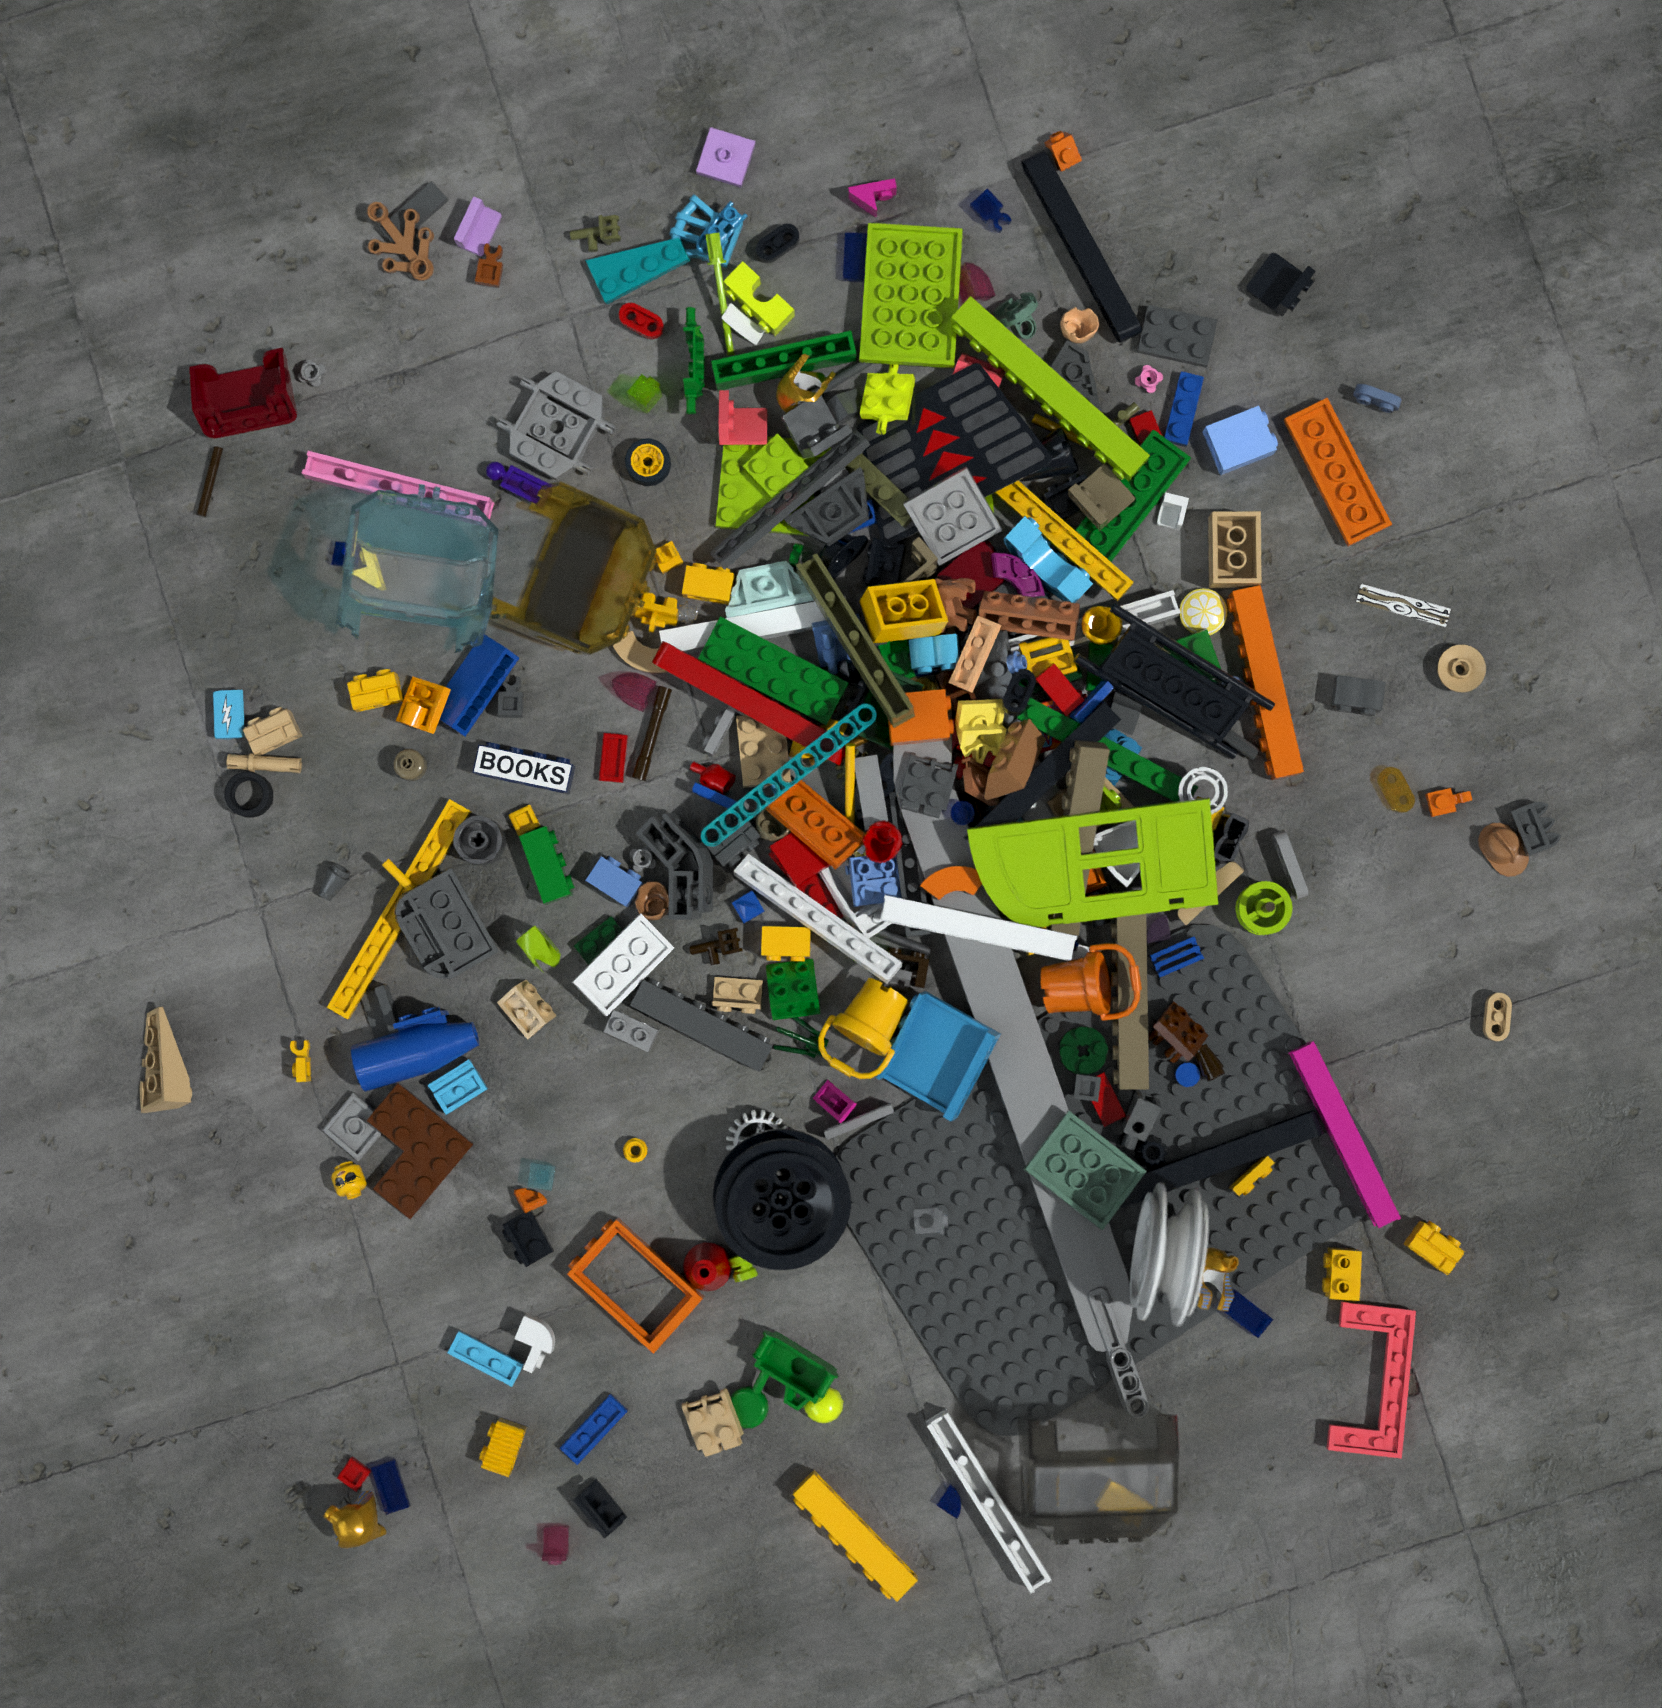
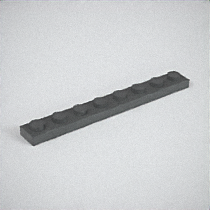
[710,429,870,570]

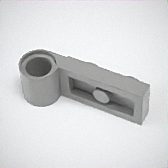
[703,706,746,757]

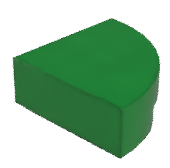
[789,543,804,568]

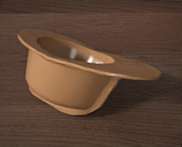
[1478,823,1529,877]

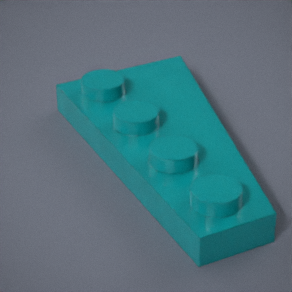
[585,238,690,304]

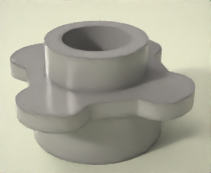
[298,360,326,387]
[630,845,656,872]

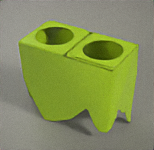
[516,926,561,973]

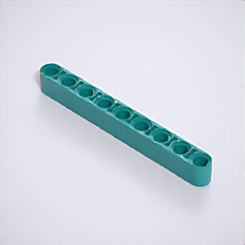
[701,703,877,847]

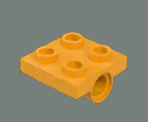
[396,676,451,734]

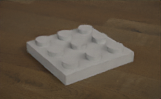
[903,466,1002,566]

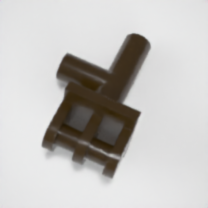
[689,928,743,966]

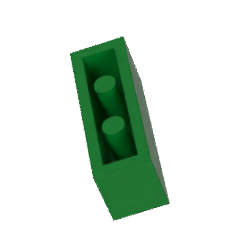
[519,826,575,905]

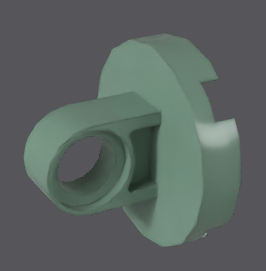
[993,292,1038,339]

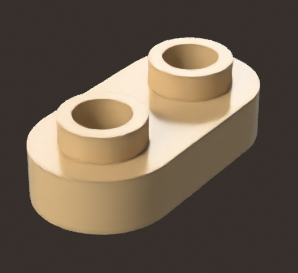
[1483,993,1512,1041]

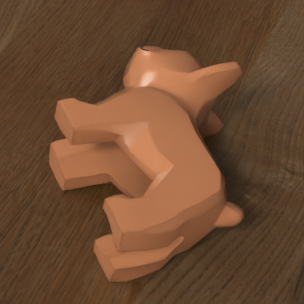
[932,578,976,637]

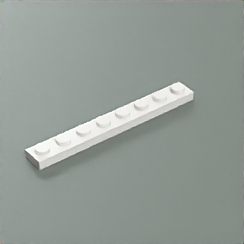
[733,854,902,984]

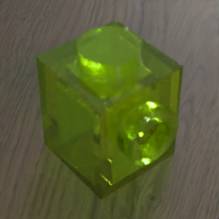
[627,374,662,414]

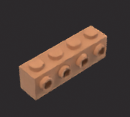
[979,591,1080,641]

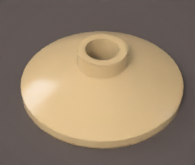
[1437,645,1486,693]

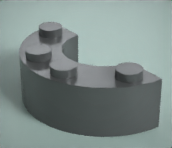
[1108,640,1164,735]

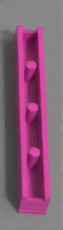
[1288,1041,1401,1228]

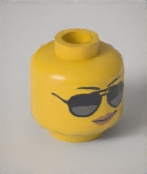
[331,1161,367,1200]

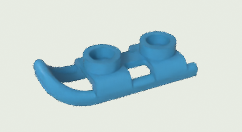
[696,201,748,255]

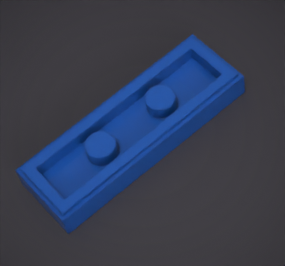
[560,1393,628,1465]

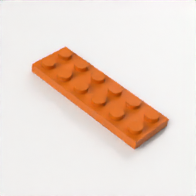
[1283,397,1392,547]

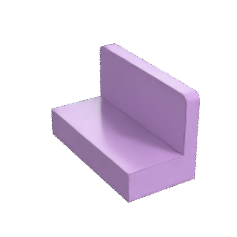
[454,196,502,257]

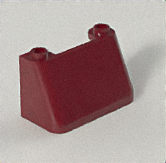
[189,347,297,438]

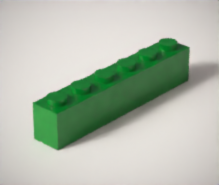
[711,331,856,391]

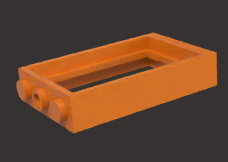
[567,1217,704,1354]

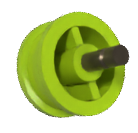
[1235,881,1293,935]

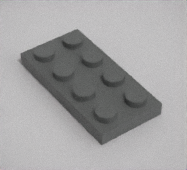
[960,630,1021,729]

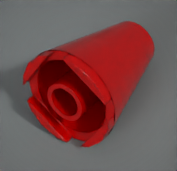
[683,1242,732,1291]

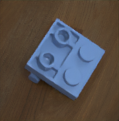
[812,613,861,675]
[845,855,902,906]

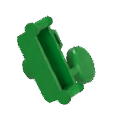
[730,1330,839,1429]

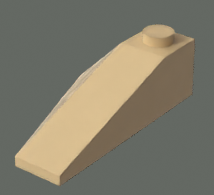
[139,1007,192,1113]

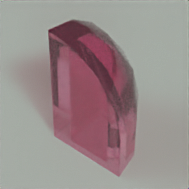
[959,262,995,304]
[612,673,657,712]

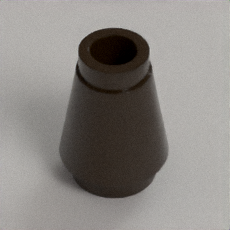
[1196,1044,1225,1082]

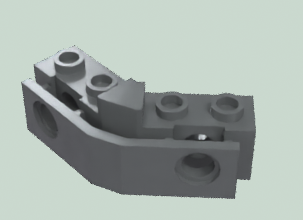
[636,812,713,920]

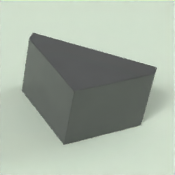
[826,389,862,426]

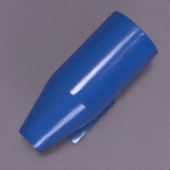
[351,1007,480,1092]

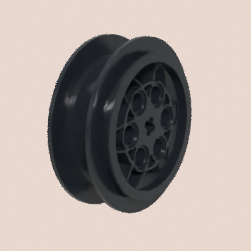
[713,1129,851,1270]

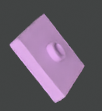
[696,127,755,188]

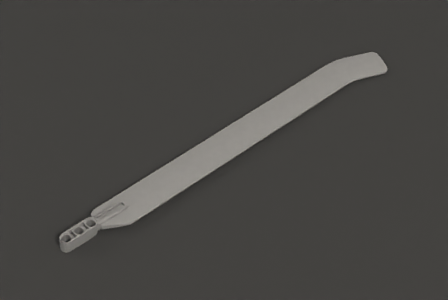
[893,709,1149,1418]

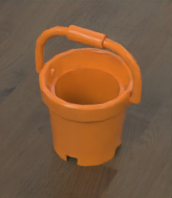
[1041,943,1142,1021]

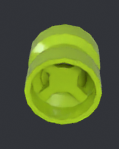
[728,1255,758,1283]

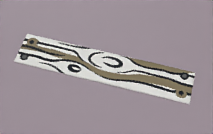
[1356,584,1451,627]

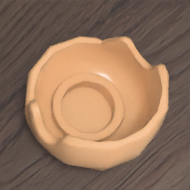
[1060,307,1099,344]

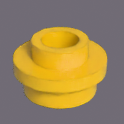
[623,1138,648,1163]

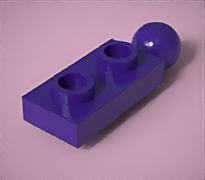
[486,461,554,509]

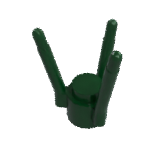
[773,1017,829,1058]

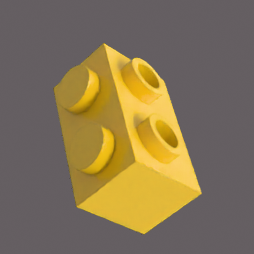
[1322,1247,1362,1301]

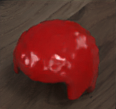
[862,820,903,863]

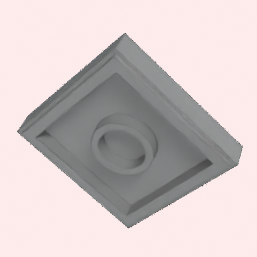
[322,1093,382,1161]

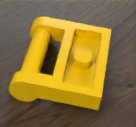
[1018,637,1077,684]

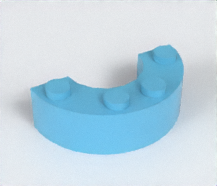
[1004,516,1093,603]

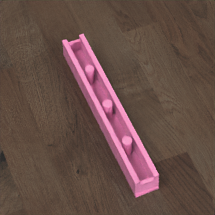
[302,451,494,525]

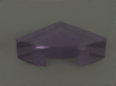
[1147,915,1171,943]

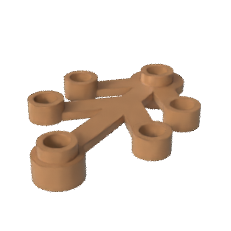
[367,202,434,281]

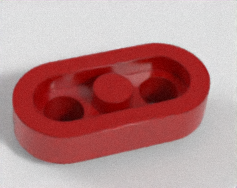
[619,303,664,339]

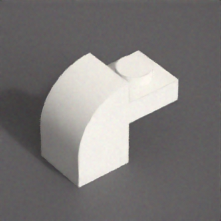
[514,1313,555,1373]

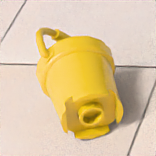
[818,978,909,1079]

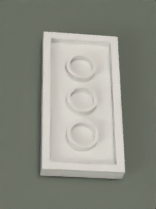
[572,914,674,1016]

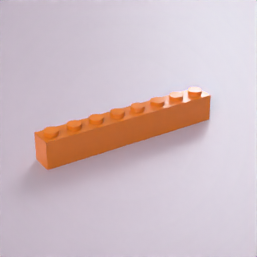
[1227,585,1304,780]

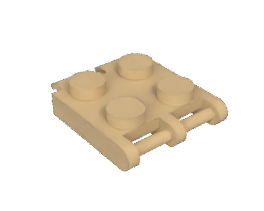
[682,1388,744,1457]

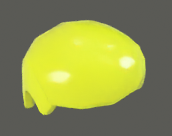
[804,1387,843,1423]

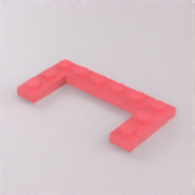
[1326,1301,1416,1459]

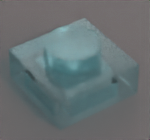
[527,1162,556,1191]

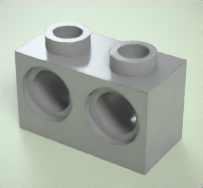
[604,1010,660,1052]

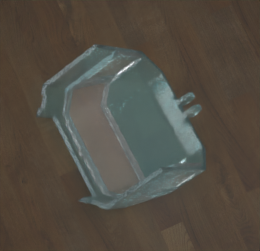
[336,484,499,653]

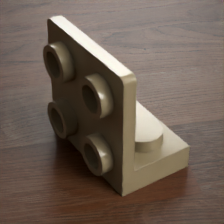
[1068,464,1135,531]
[902,537,938,583]

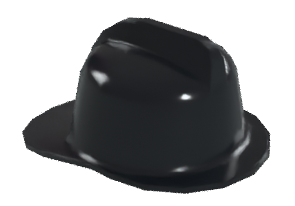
[818,535,868,580]

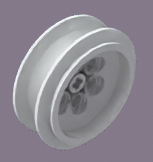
[1130,1183,1208,1326]

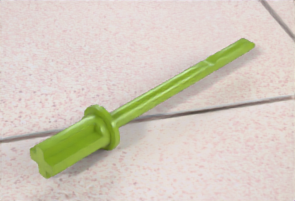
[705,232,734,356]

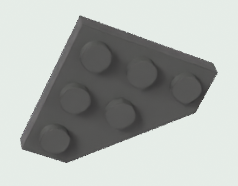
[1029,339,1102,419]

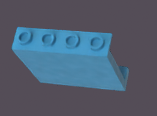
[876,991,1001,1122]

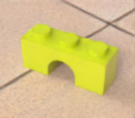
[723,261,795,336]

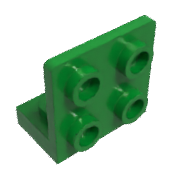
[766,959,821,1020]

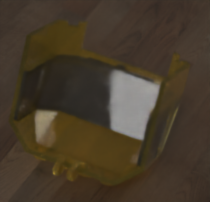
[489,481,657,655]

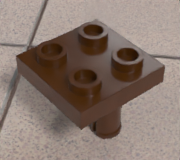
[1148,1001,1208,1063]

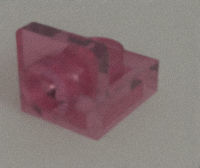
[542,1526,569,1565]

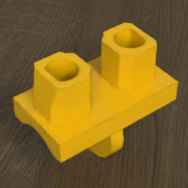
[635,592,678,633]

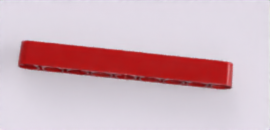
[652,641,849,765]

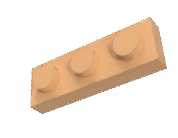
[949,616,1001,693]

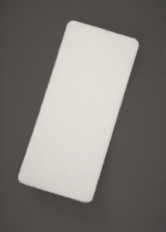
[722,303,764,345]

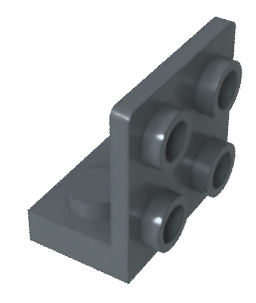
[781,395,852,459]

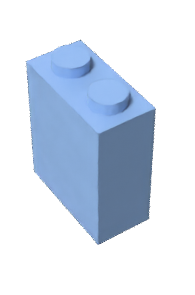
[1202,406,1278,475]

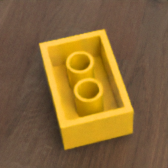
[860,579,948,644]

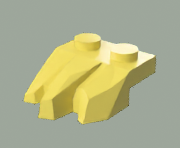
[955,699,1007,764]

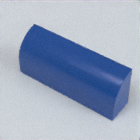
[440,633,519,737]

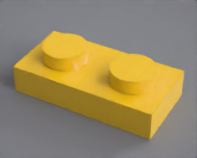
[1229,1155,1274,1196]

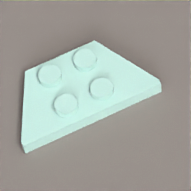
[725,561,814,618]

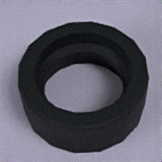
[224,771,273,818]

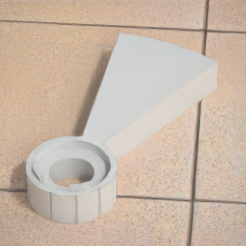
[1094,767,1228,887]

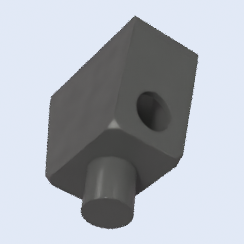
[1121,1089,1162,1150]

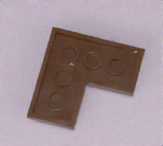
[367,1083,474,1219]

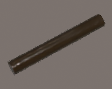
[196,446,223,517]

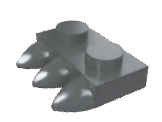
[1508,802,1561,857]

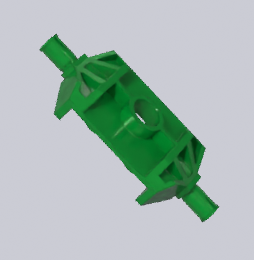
[683,307,705,414]

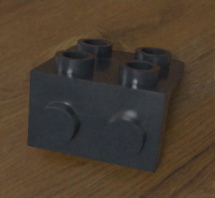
[1246,252,1316,317]

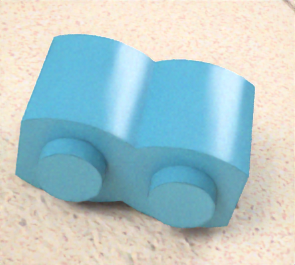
[909,634,960,674]

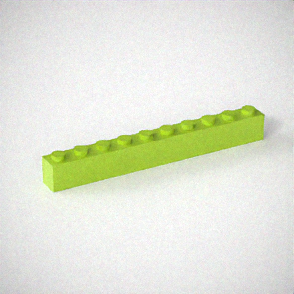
[951,296,1150,481]

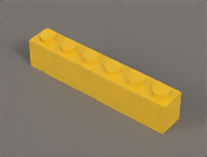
[793,1470,918,1601]

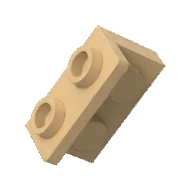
[712,977,763,1014]
[497,980,556,1040]

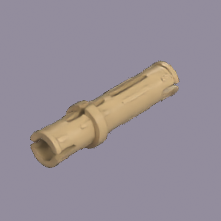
[227,753,302,773]

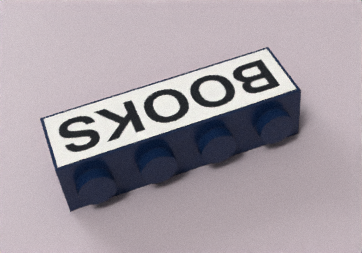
[472,742,575,794]

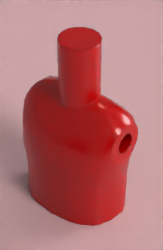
[690,761,736,795]

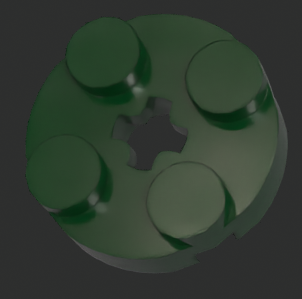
[1059,1027,1108,1075]

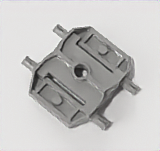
[497,371,616,480]

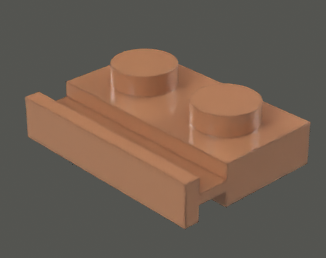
[962,757,999,807]

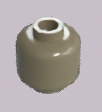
[393,749,427,781]

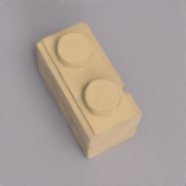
[243,707,302,756]

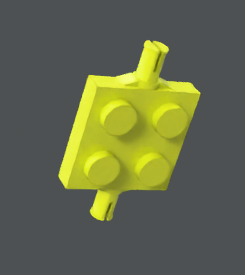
[859,364,915,435]

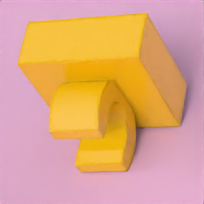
[651,541,684,574]

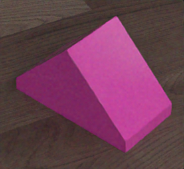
[813,1080,857,1123]

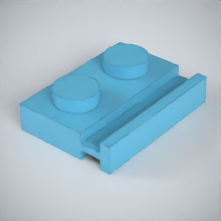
[428,1059,488,1115]

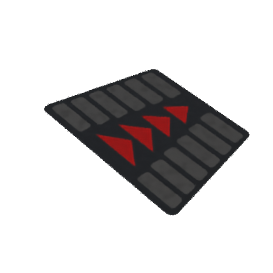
[857,363,1052,546]

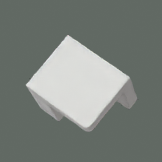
[1156,493,1189,530]

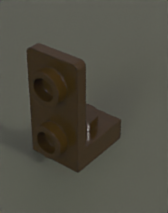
[887,947,930,988]

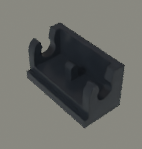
[573,1479,627,1539]

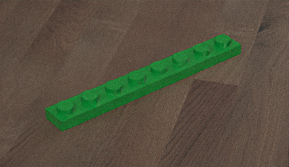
[1016,698,1198,802]

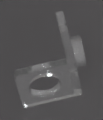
[913,1207,948,1234]

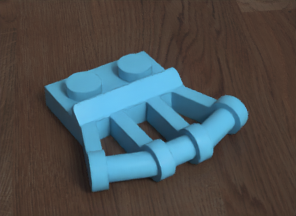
[669,194,743,268]

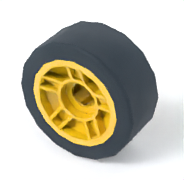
[625,438,671,486]

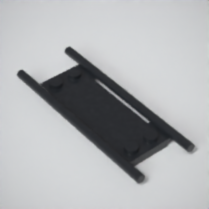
[1073,604,1275,759]

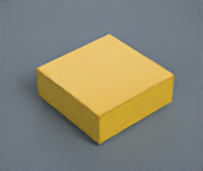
[508,804,541,836]

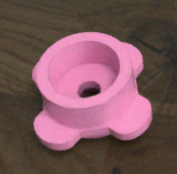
[1135,365,1163,393]

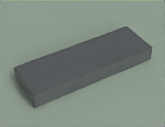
[379,181,448,244]

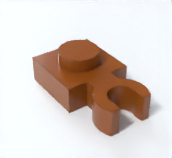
[475,243,503,288]

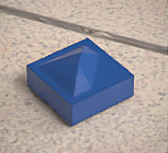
[732,891,765,924]

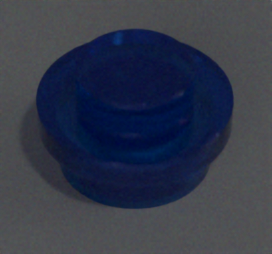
[950,801,975,825]

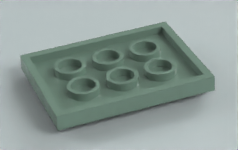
[1024,1111,1146,1230]

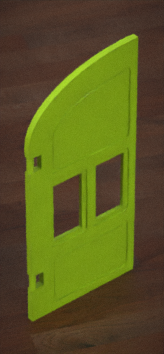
[967,798,1218,927]

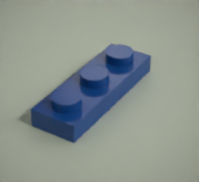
[1164,371,1204,447]

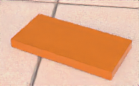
[765,780,865,870]

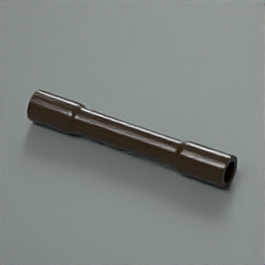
[632,686,672,781]

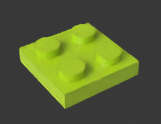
[743,433,809,499]

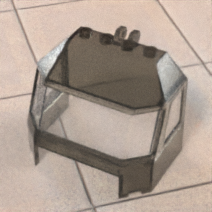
[1018,1413,1179,1545]

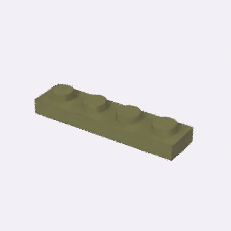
[845,453,912,528]

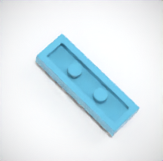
[447,1330,524,1387]

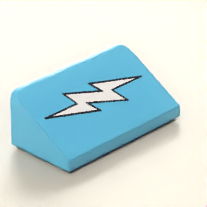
[213,690,245,740]

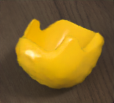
[1081,606,1123,645]

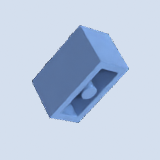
[585,856,644,907]

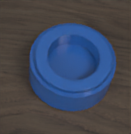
[1175,1063,1200,1087]

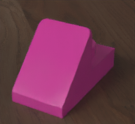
[848,178,897,217]

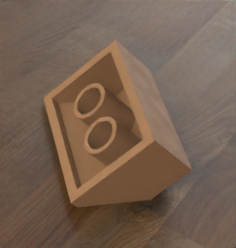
[984,719,1046,801]

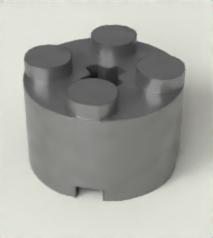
[453,816,506,866]

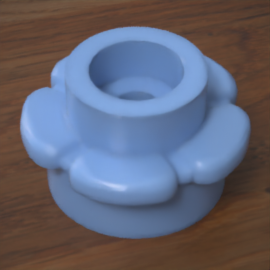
[1007,651,1027,674]

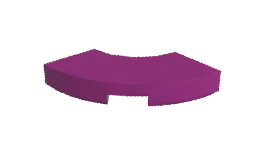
[991,553,1045,597]

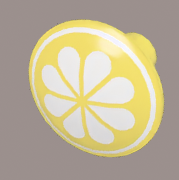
[1180,589,1227,636]

